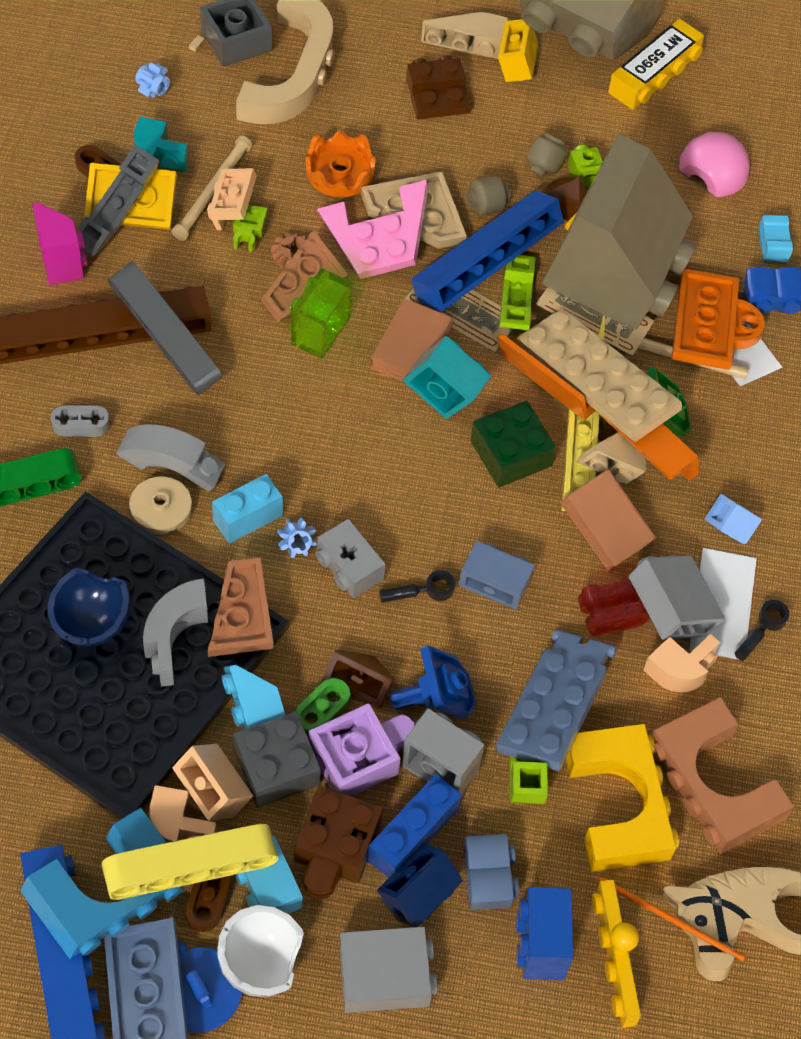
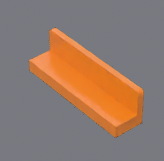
[497,332,595,421]
[593,408,699,481]

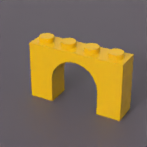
[566,724,679,872]

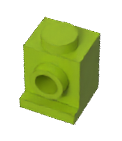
[568,145,603,189]

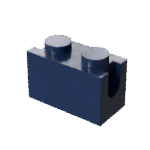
[377,843,463,927]

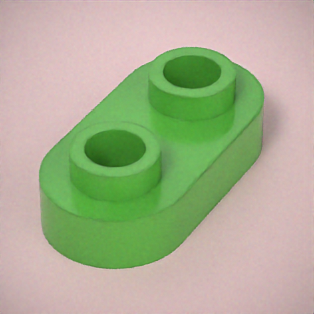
[295,678,350,736]

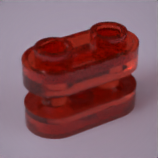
[577,578,650,636]

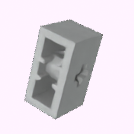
[316,519,385,598]

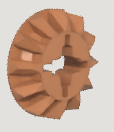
[271,231,309,269]

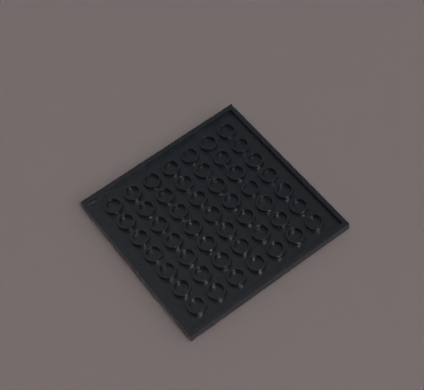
[0,491,289,819]

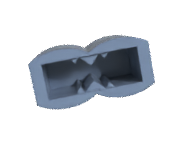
[464,834,519,910]

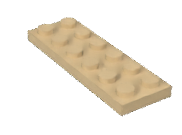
[517,308,682,442]

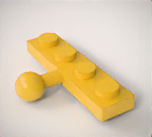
[592,880,641,1028]

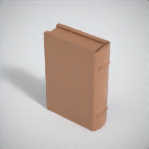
[370,299,453,382]
[560,469,657,571]

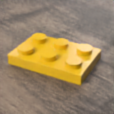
[84,163,177,230]

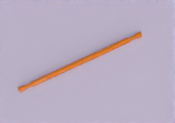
[599,877,747,962]

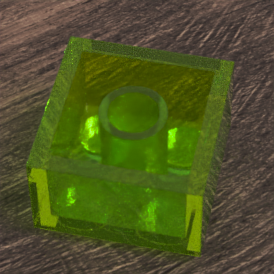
[289,268,353,359]

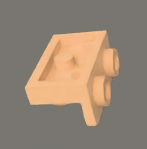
[208,168,257,230]

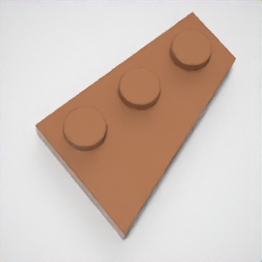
[208,557,273,657]

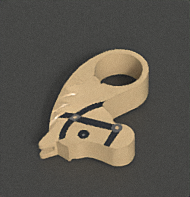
[662,867,801,981]

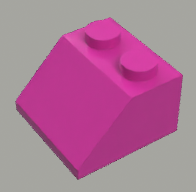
[32,202,87,285]

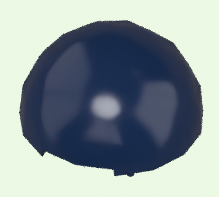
[47,568,132,647]

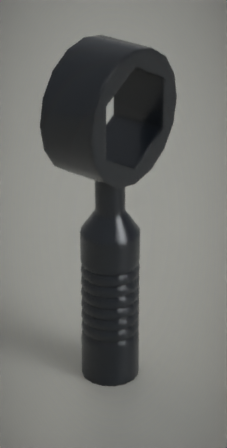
[379,570,455,603]
[734,600,789,661]

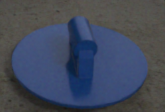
[179,947,242,1033]

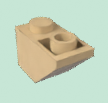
[577,432,646,484]

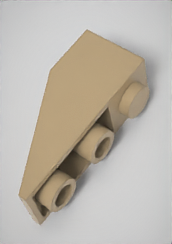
[421,12,508,59]

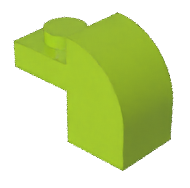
[508,756,548,804]

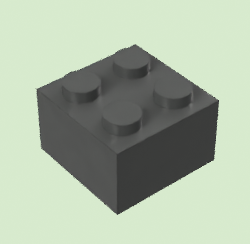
[200,0,272,67]
[233,712,321,808]

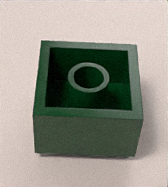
[470,400,556,488]

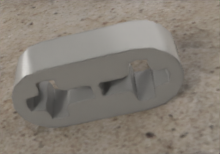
[50,405,110,437]

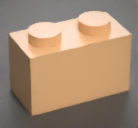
[172,744,253,821]

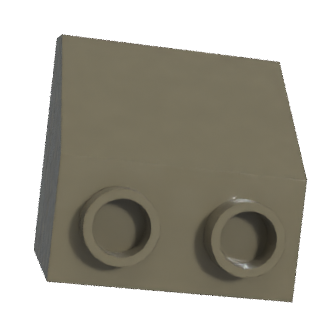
[520,0,663,60]
[542,133,696,329]

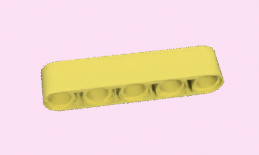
[101,824,278,900]

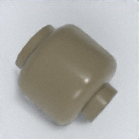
[526,133,567,177]
[466,176,510,215]

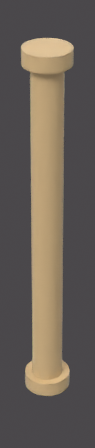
[171,136,252,241]

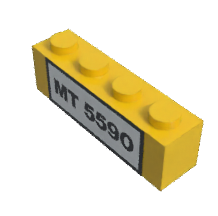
[608,18,704,110]

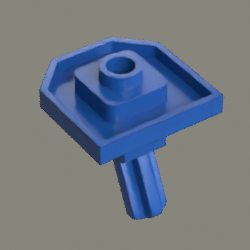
[391,645,476,719]

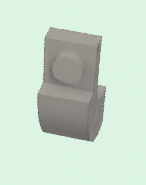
[116,424,225,492]
[143,579,208,686]

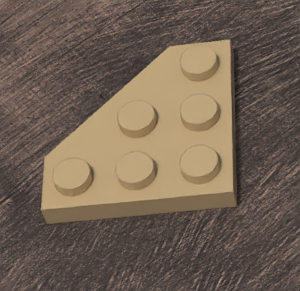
[361,172,467,249]

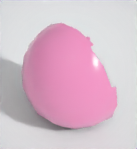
[679,132,750,197]

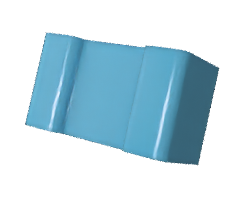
[758,215,793,262]

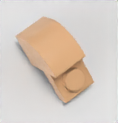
[643,634,720,693]
[149,785,217,843]

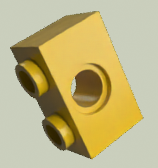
[498,19,539,82]

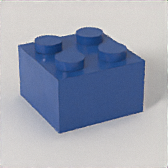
[516,887,573,980]

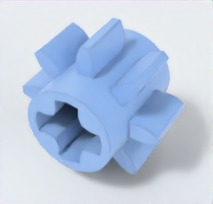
[135,62,170,98]
[277,517,317,558]

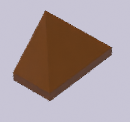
[541,177,587,222]
[322,650,394,708]

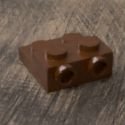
[406,55,471,120]

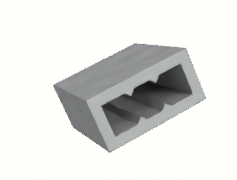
[628,555,725,640]
[339,927,437,1013]

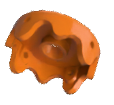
[305,131,376,198]

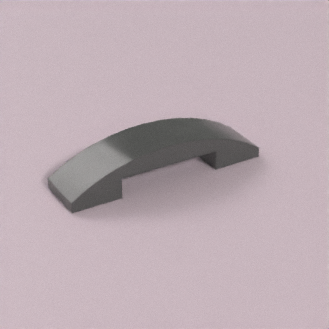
[76,144,160,257]

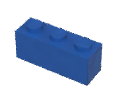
[367,774,462,878]

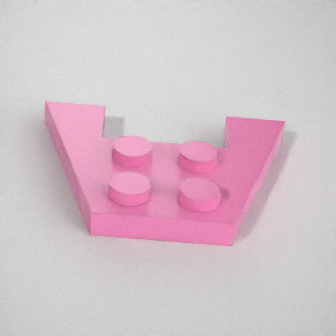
[317,180,429,279]

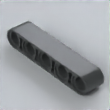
[107,261,223,395]

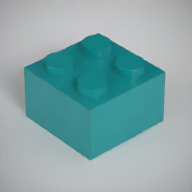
[402,336,491,420]

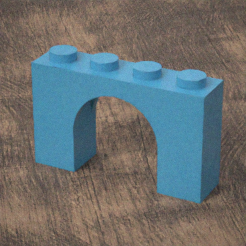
[20,808,185,959]

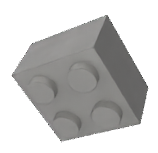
[401,709,485,794]

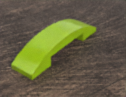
[499,255,536,330]

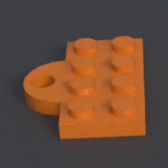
[671,269,765,370]

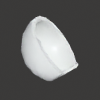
[217,905,304,997]

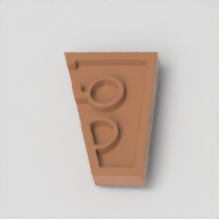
[261,230,348,323]

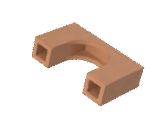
[652,697,794,854]

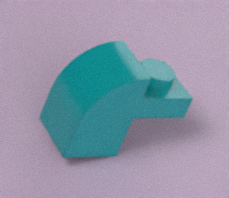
[134,117,189,171]

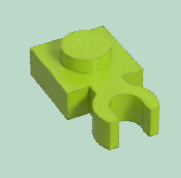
[233,205,267,252]

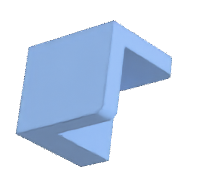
[704,494,762,544]

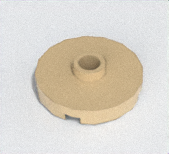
[129,476,192,535]

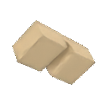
[189,35,205,52]

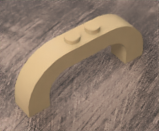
[236,0,335,124]

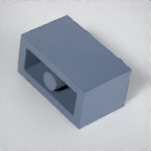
[459,541,535,610]

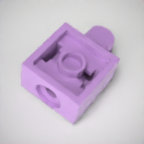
[309,703,415,797]

